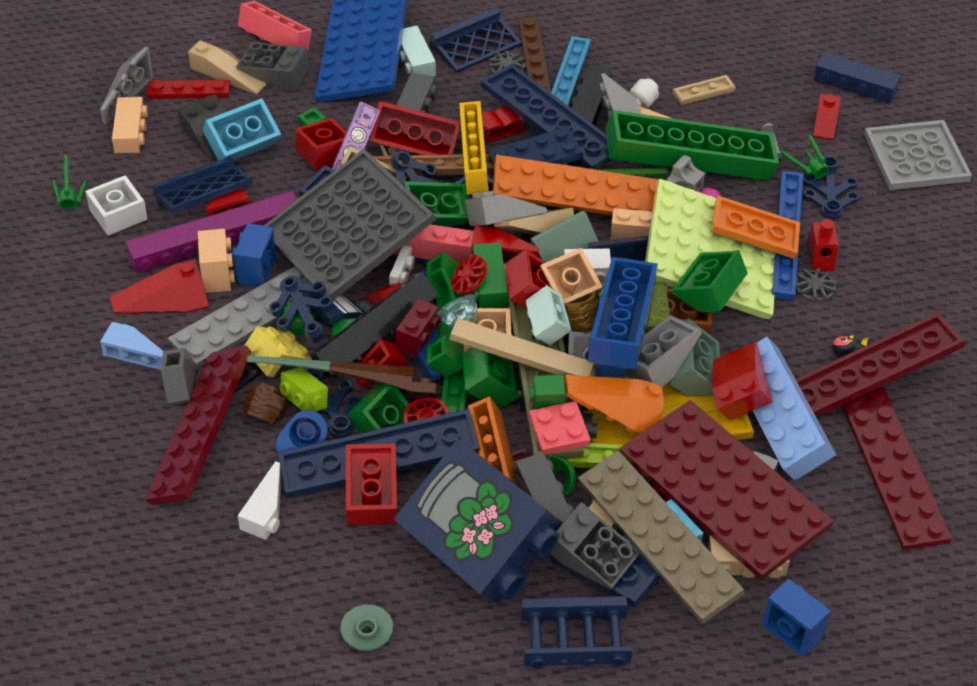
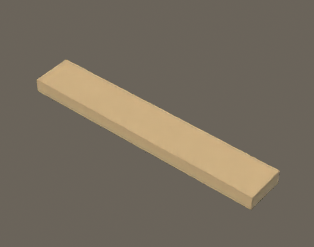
[449,318,594,377]

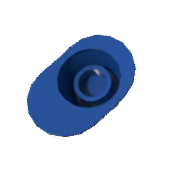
[276,410,328,452]

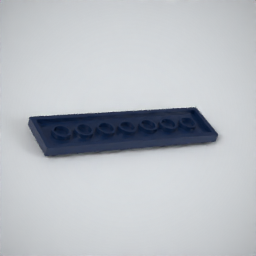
[481,64,613,170]
[278,409,480,498]

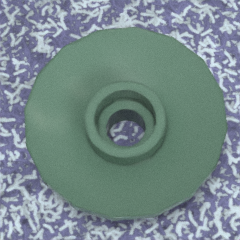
[340,604,393,651]

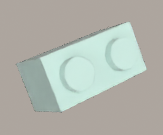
[525,285,572,345]

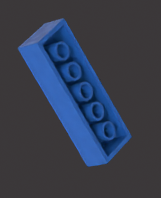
[588,257,658,370]

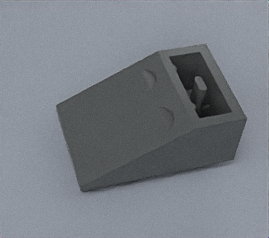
[236,42,311,91]
[549,502,640,589]

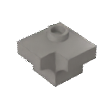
[666,155,705,192]

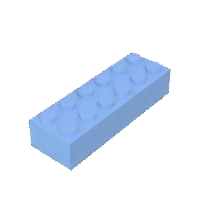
[753,337,836,480]

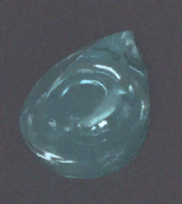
[437,294,478,329]

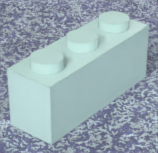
[399,26,436,76]

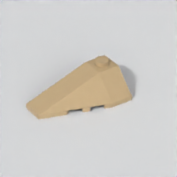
[188,41,267,95]
[494,208,574,236]

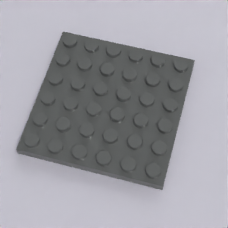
[264,148,437,300]

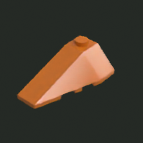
[564,375,665,435]

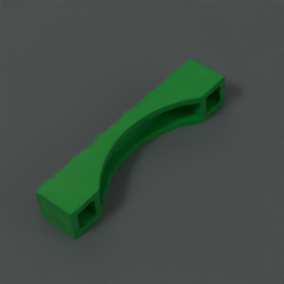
[427,252,464,378]

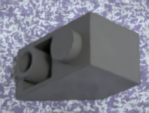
[161,348,196,405]

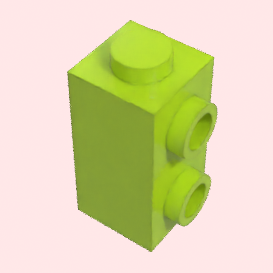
[279,367,328,412]

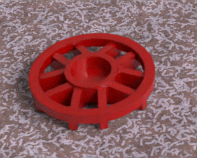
[450,254,487,295]
[404,397,449,423]

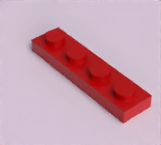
[147,80,230,99]

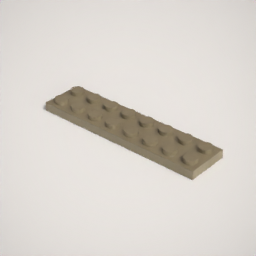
[578,451,744,624]

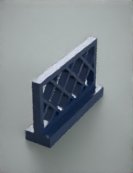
[430,7,522,73]
[152,157,253,214]

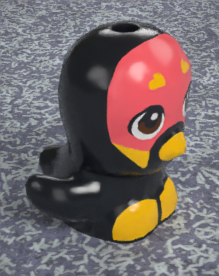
[832,335,871,358]

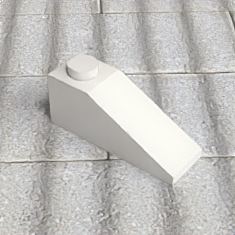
[238,461,282,540]

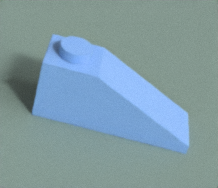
[100,322,163,370]

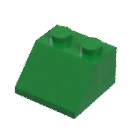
[347,383,415,433]

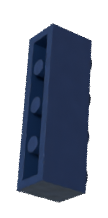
[814,52,901,103]

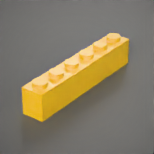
[459,101,489,195]

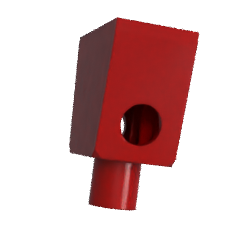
[807,219,838,272]

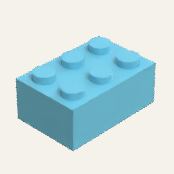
[202,98,281,161]

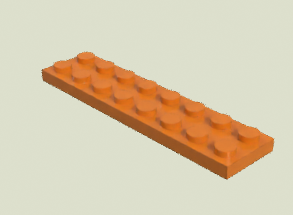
[492,155,659,216]

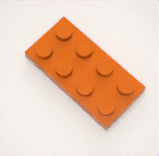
[711,196,800,259]

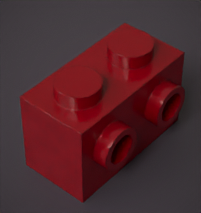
[396,299,441,356]

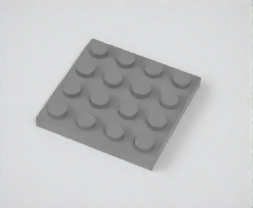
[864,120,972,190]

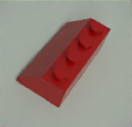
[369,101,461,155]

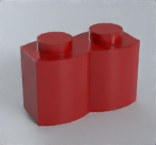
[481,106,524,143]

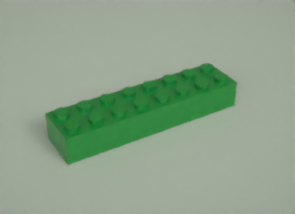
[605,110,779,181]

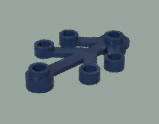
[391,151,447,185]
[803,156,859,219]
[269,276,334,343]
[294,368,361,438]

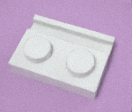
[389,245,415,285]

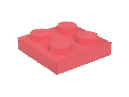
[529,401,590,455]

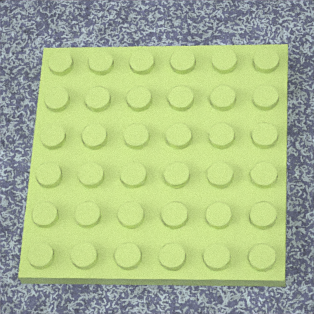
[645,179,775,319]

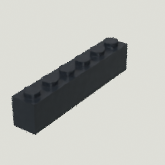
[309,272,438,378]

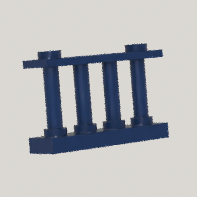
[521,596,632,669]

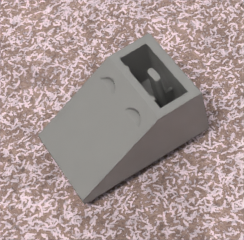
[599,73,641,118]

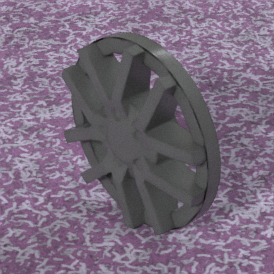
[489,51,526,74]
[796,268,837,302]

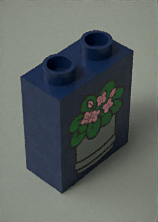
[394,439,563,603]

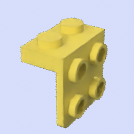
[244,326,312,378]

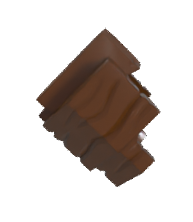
[241,383,289,426]

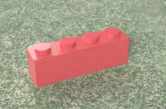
[238,1,312,52]
[393,224,474,264]

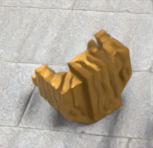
[564,291,600,334]

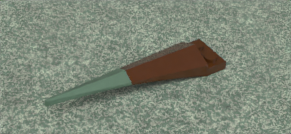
[247,355,437,397]

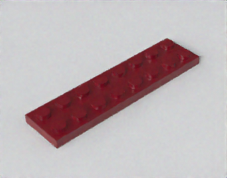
[796,312,965,417]
[145,345,251,505]
[841,386,952,550]

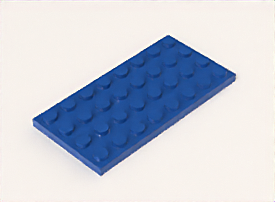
[314,0,408,102]

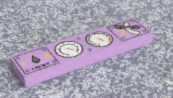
[332,102,380,170]

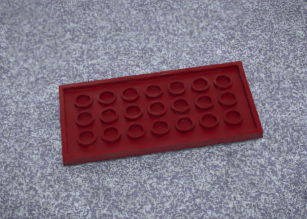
[619,400,834,580]

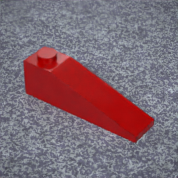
[109,260,209,314]

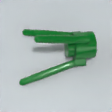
[779,135,829,179]
[52,155,87,209]

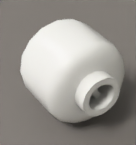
[629,78,659,108]

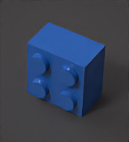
[232,223,276,287]
[762,579,830,657]

